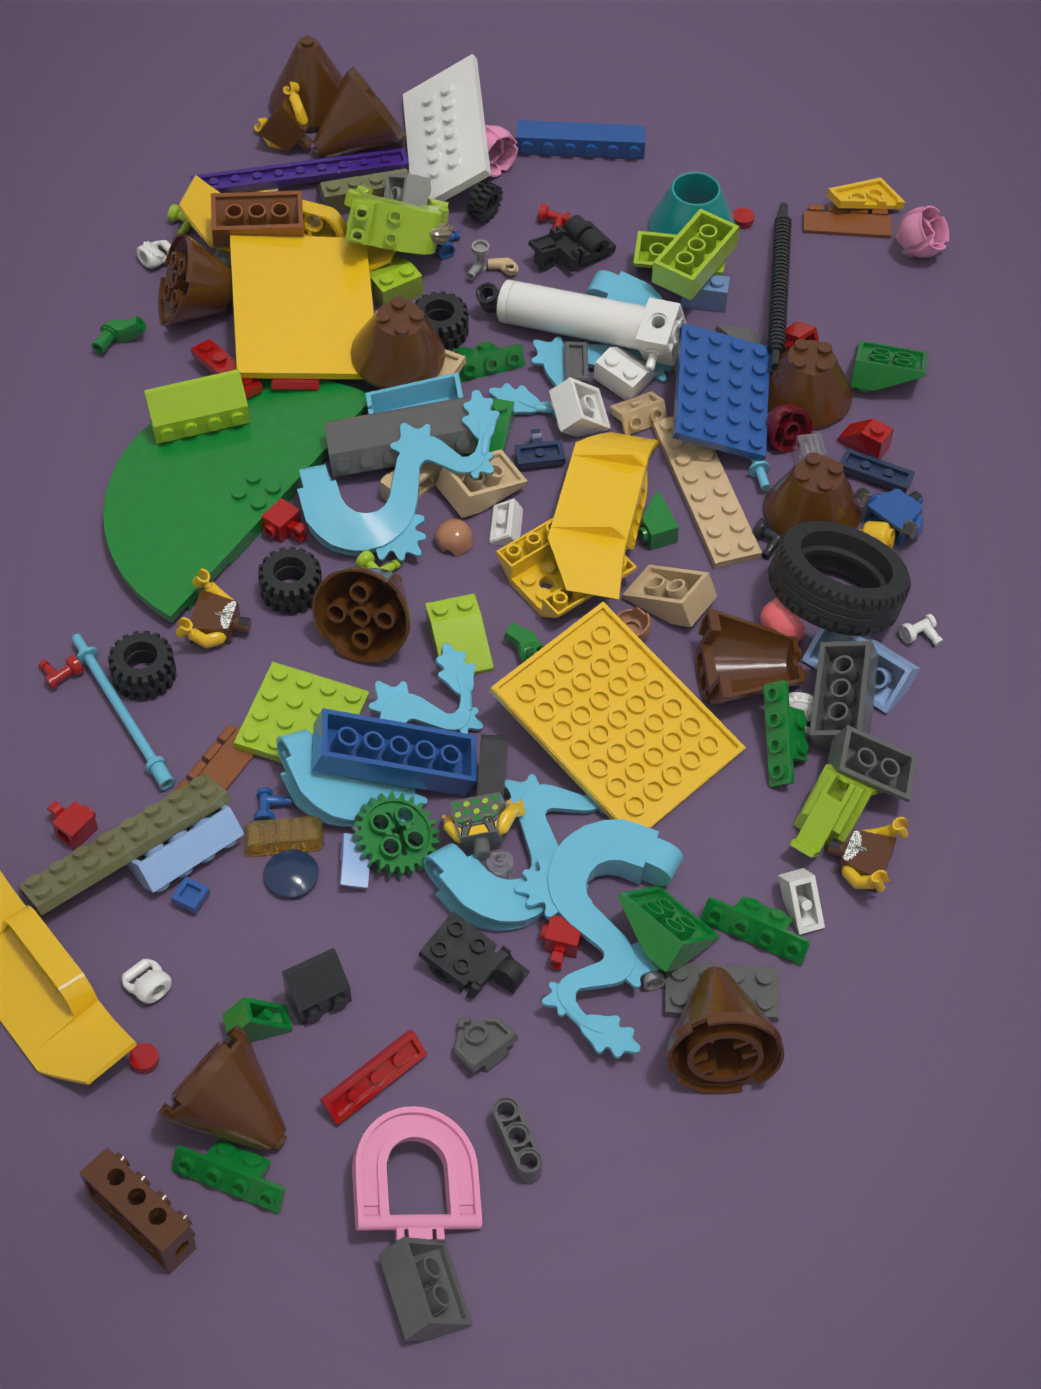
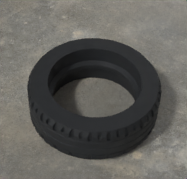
[768,521,911,636]

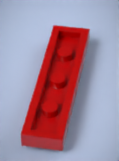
[191,339,263,399]
[319,1030,427,1125]

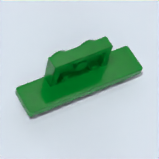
[455,342,525,382]
[763,680,808,787]
[701,896,811,965]
[172,1140,286,1214]

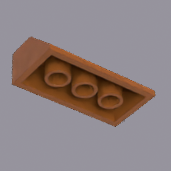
[211,191,304,247]

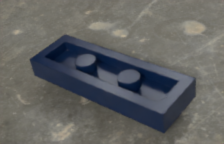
[840,448,915,494]

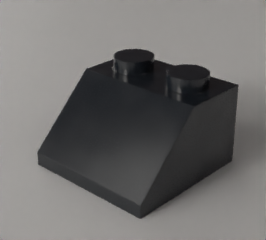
[282,948,352,1025]

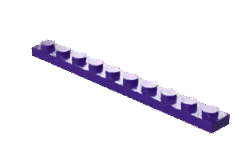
[190,148,409,193]

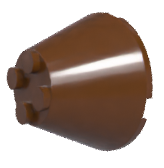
[158,233,233,326]
[351,296,445,389]
[768,339,852,431]
[763,452,861,535]
[312,567,411,663]

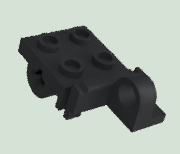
[528,215,616,272]
[418,911,530,998]

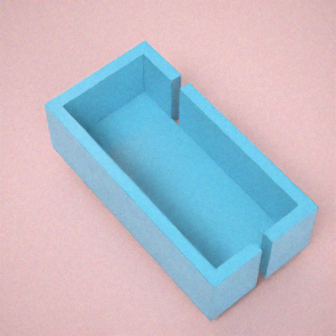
[365,372,464,414]

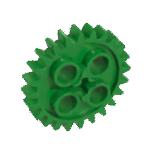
[351,792,440,878]

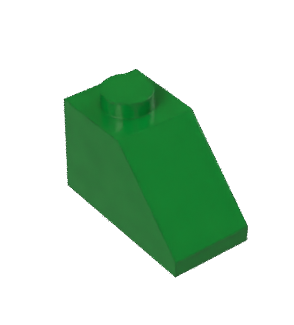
[639,492,679,551]
[222,997,293,1043]

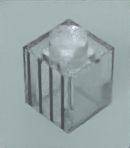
[795,433,827,462]

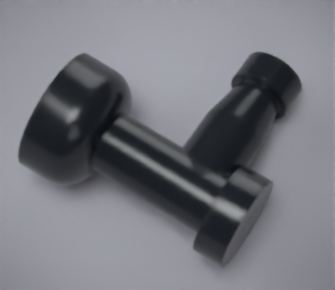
[752,518,782,559]

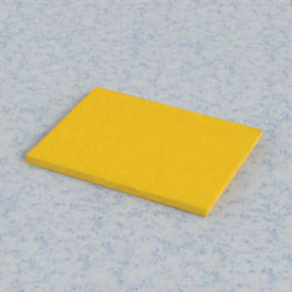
[230,235,374,379]
[489,602,746,829]

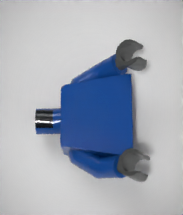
[853,486,924,547]

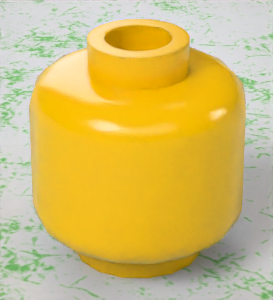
[859,521,895,548]

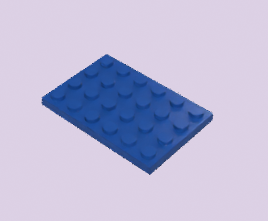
[672,323,770,461]

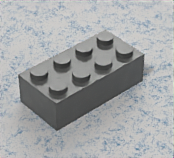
[809,641,879,749]

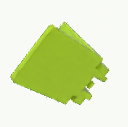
[789,764,884,858]

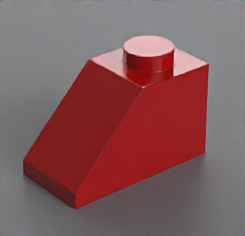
[837,418,894,459]

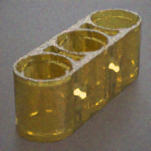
[244,816,324,857]

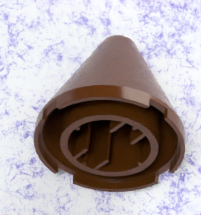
[270,36,343,133]
[312,67,407,159]
[666,966,784,1094]
[157,1024,287,1152]

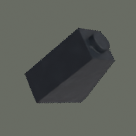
[477,734,508,801]

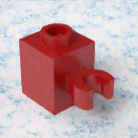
[780,321,819,358]
[262,498,307,543]
[47,801,98,850]
[540,915,582,971]

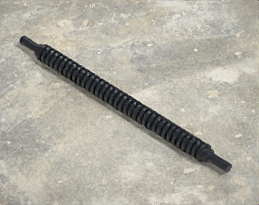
[767,202,792,371]

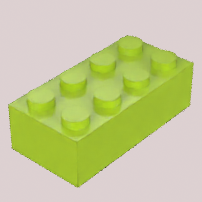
[652,209,740,300]

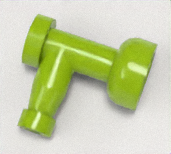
[167,204,193,235]
[355,550,401,572]

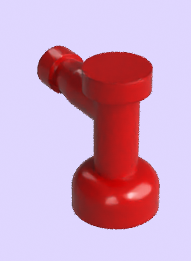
[537,203,571,230]
[39,655,84,690]

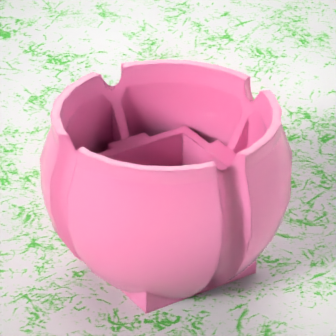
[485,125,518,177]
[895,206,949,258]

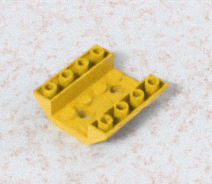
[496,517,637,618]

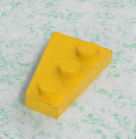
[826,177,905,209]

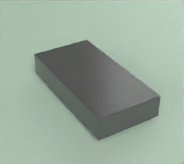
[564,341,589,384]

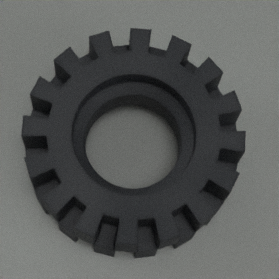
[466,179,503,224]

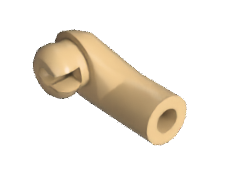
[487,257,518,276]

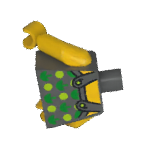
[442,792,525,860]

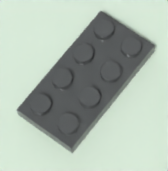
[665,963,779,1023]

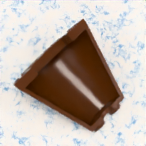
[695,608,806,704]

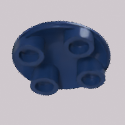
[264,849,319,900]

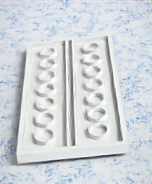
[403,54,491,202]

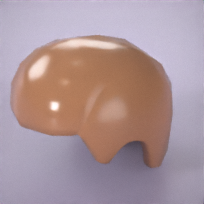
[434,519,474,556]
[617,607,652,642]

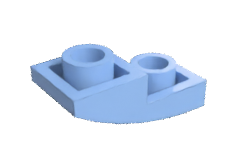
[339,833,370,889]

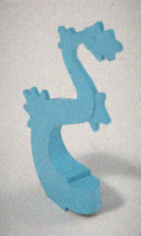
[489,270,673,419]
[297,390,500,562]
[276,643,483,829]
[423,774,605,932]
[514,819,683,1059]

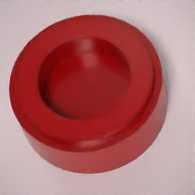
[733,208,754,229]
[129,1043,160,1074]

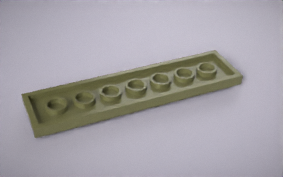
[18,774,231,916]

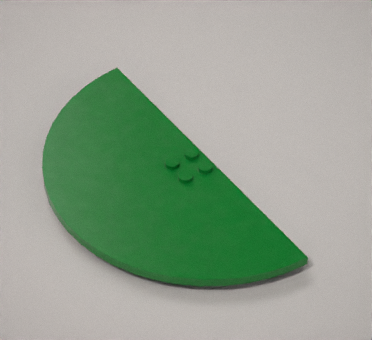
[103,378,368,623]

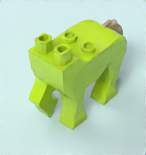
[344,185,454,255]

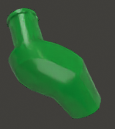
[91,316,146,354]
[504,622,544,662]

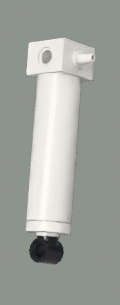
[475,279,687,371]

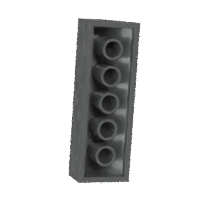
[324,397,476,477]

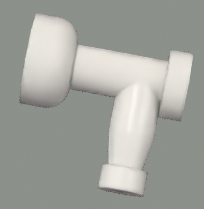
[898,614,943,647]

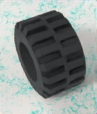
[415,291,469,351]
[258,547,322,615]
[108,630,177,701]

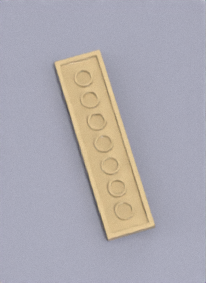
[652,416,762,569]

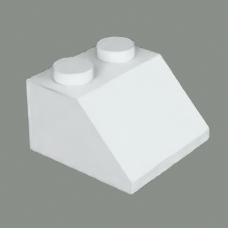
[593,346,658,400]
[549,377,611,437]

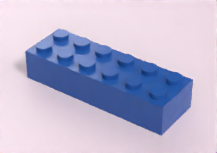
[312,708,477,797]

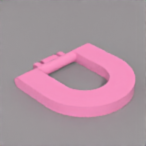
[352,1106,482,1241]

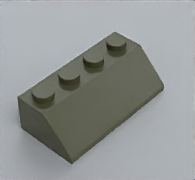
[317,169,408,215]

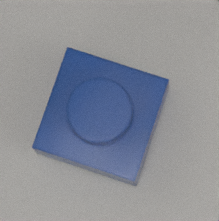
[171,877,210,914]

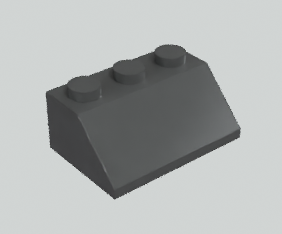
[828,725,918,802]
[379,1237,473,1341]

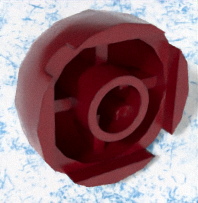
[766,403,813,453]

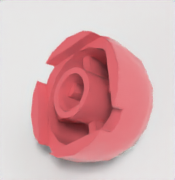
[760,597,808,642]

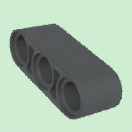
[493,1097,542,1185]

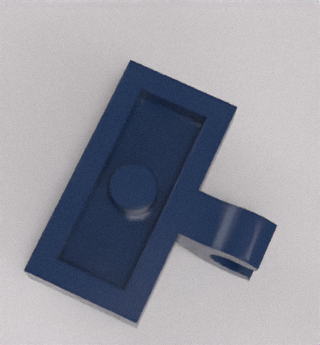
[514,429,566,470]

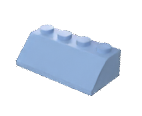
[802,628,921,714]
[126,805,244,893]

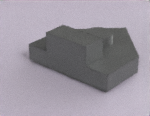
[454,1018,518,1073]

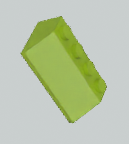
[633,231,725,276]
[144,369,250,444]

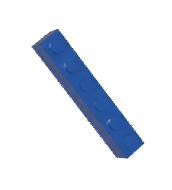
[516,120,646,159]

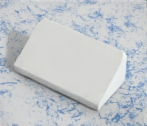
[489,499,523,546]

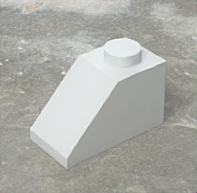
[778,868,825,935]

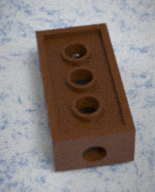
[79,1148,197,1274]

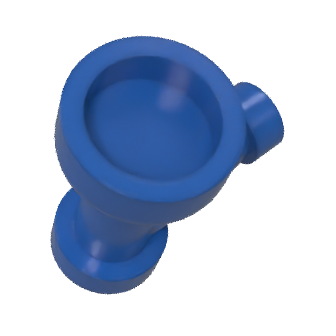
[437,231,461,259]
[253,787,292,828]

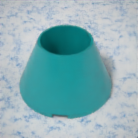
[648,172,736,235]

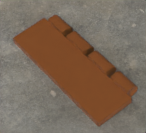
[803,204,892,238]
[175,725,255,791]

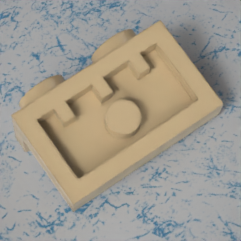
[610,391,667,435]

